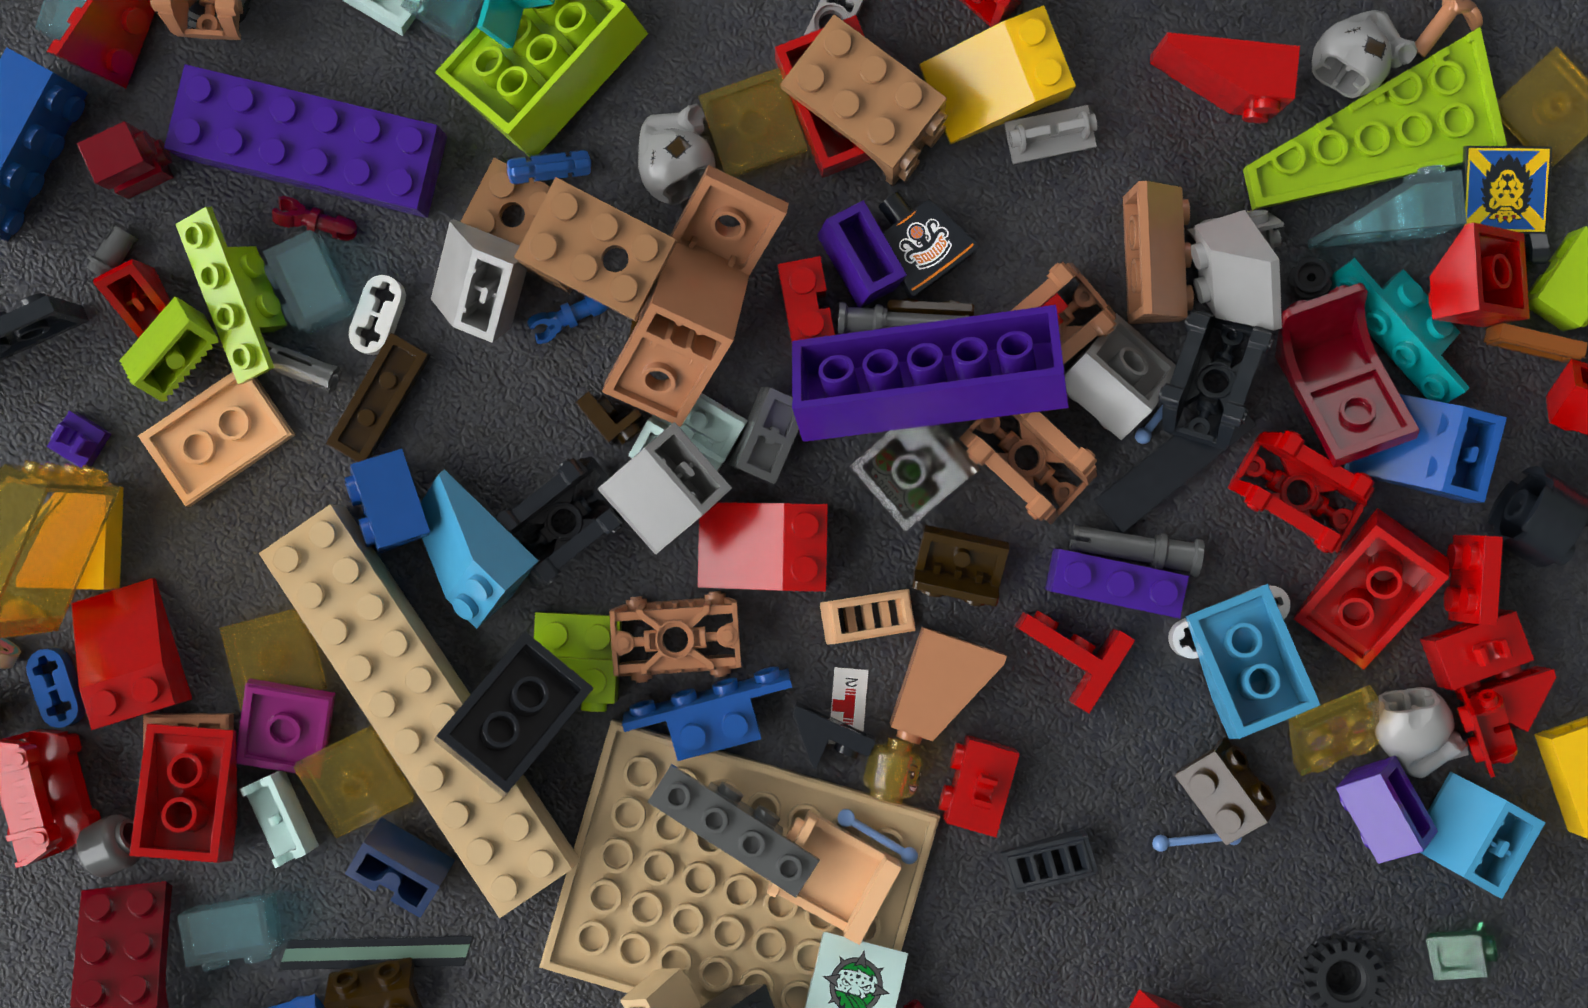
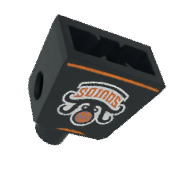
[878,191,979,299]

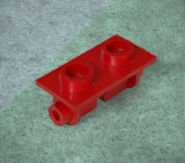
[1457,687,1518,778]

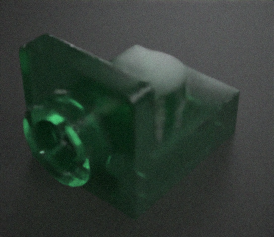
[1425,922,1498,981]

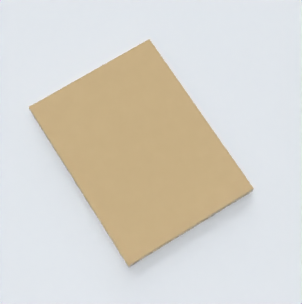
[539,719,940,1008]

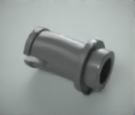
[86,224,138,276]

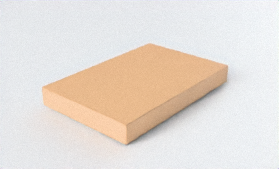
[138,372,295,507]

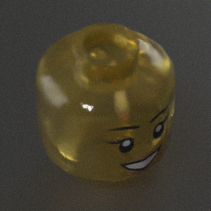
[863,737,924,804]

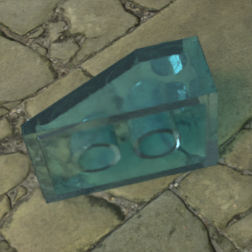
[1308,165,1467,249]

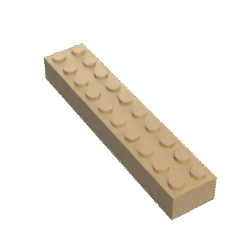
[259,504,581,919]

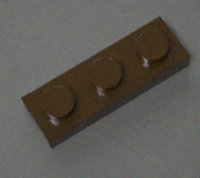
[326,333,431,462]

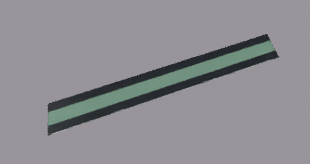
[279,936,473,970]

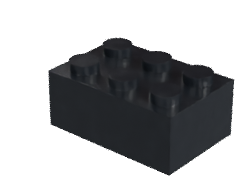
[434,631,594,797]

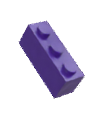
[1045,548,1189,619]

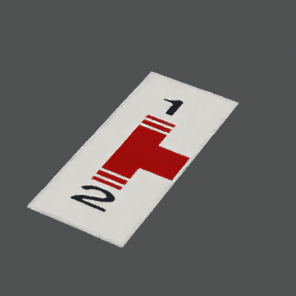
[828,667,868,744]

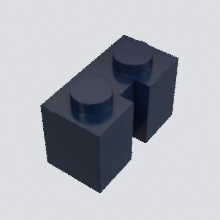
[345,817,455,918]

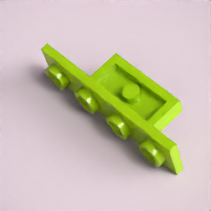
[175,207,287,384]

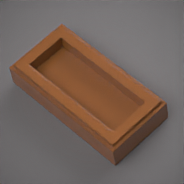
[1484,323,1588,363]

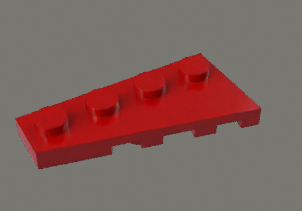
[46,0,156,88]

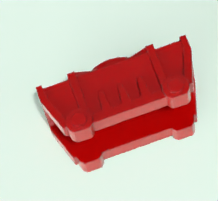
[1227,431,1375,553]
[0,729,101,868]

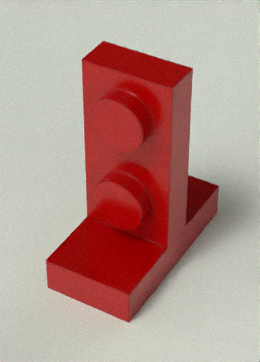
[1014,610,1135,714]

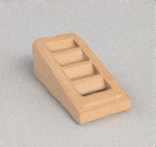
[820,589,916,645]

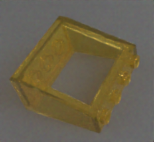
[0,460,121,638]

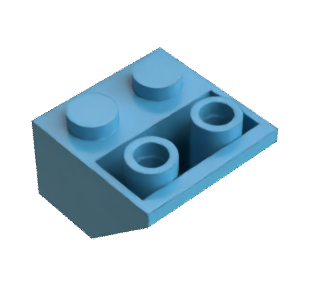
[1419,772,1545,899]

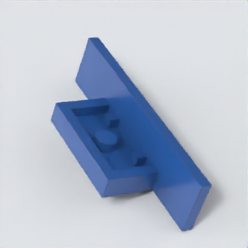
[622,667,792,761]

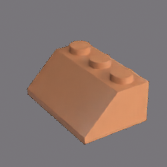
[1123,181,1194,324]

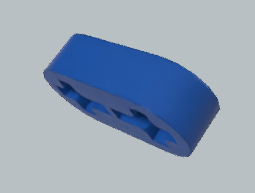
[26,648,86,728]

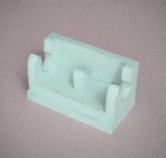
[240,771,319,868]

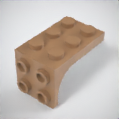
[780,15,948,186]

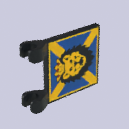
[1458,146,1552,264]

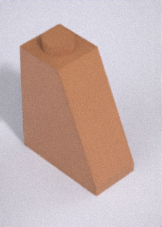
[889,626,1007,745]

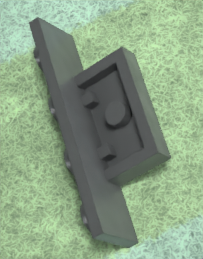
[648,764,820,898]

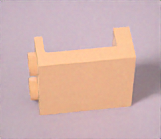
[764,810,902,945]

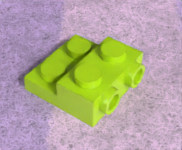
[534,612,622,712]

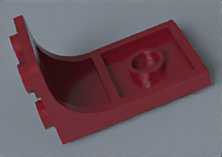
[1275,283,1419,468]
[70,881,172,1008]

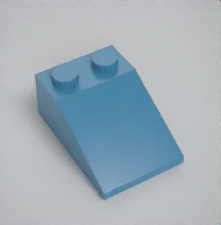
[421,469,538,629]
[1185,584,1321,739]

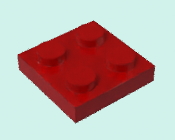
[1444,535,1503,626]

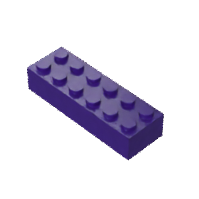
[164,64,448,218]
[792,305,1069,442]

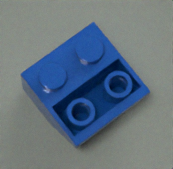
[345,449,430,554]

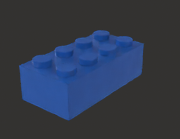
[0,47,88,242]

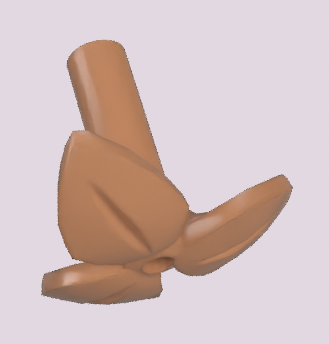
[1415,0,1483,58]

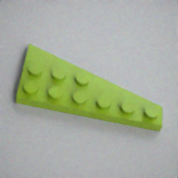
[1243,27,1507,210]

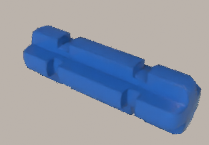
[507,150,591,184]

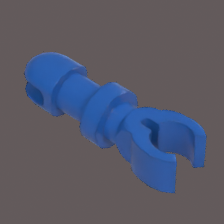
[527,295,608,344]

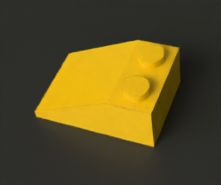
[919,5,1076,144]

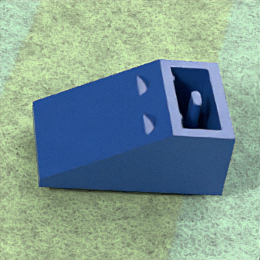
[1342,394,1507,503]

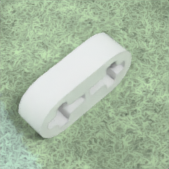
[349,275,406,355]

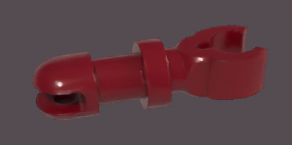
[272,196,357,241]

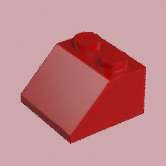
[1428,222,1530,328]

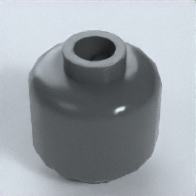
[76,814,141,878]

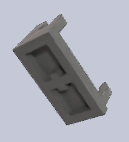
[728,387,799,484]

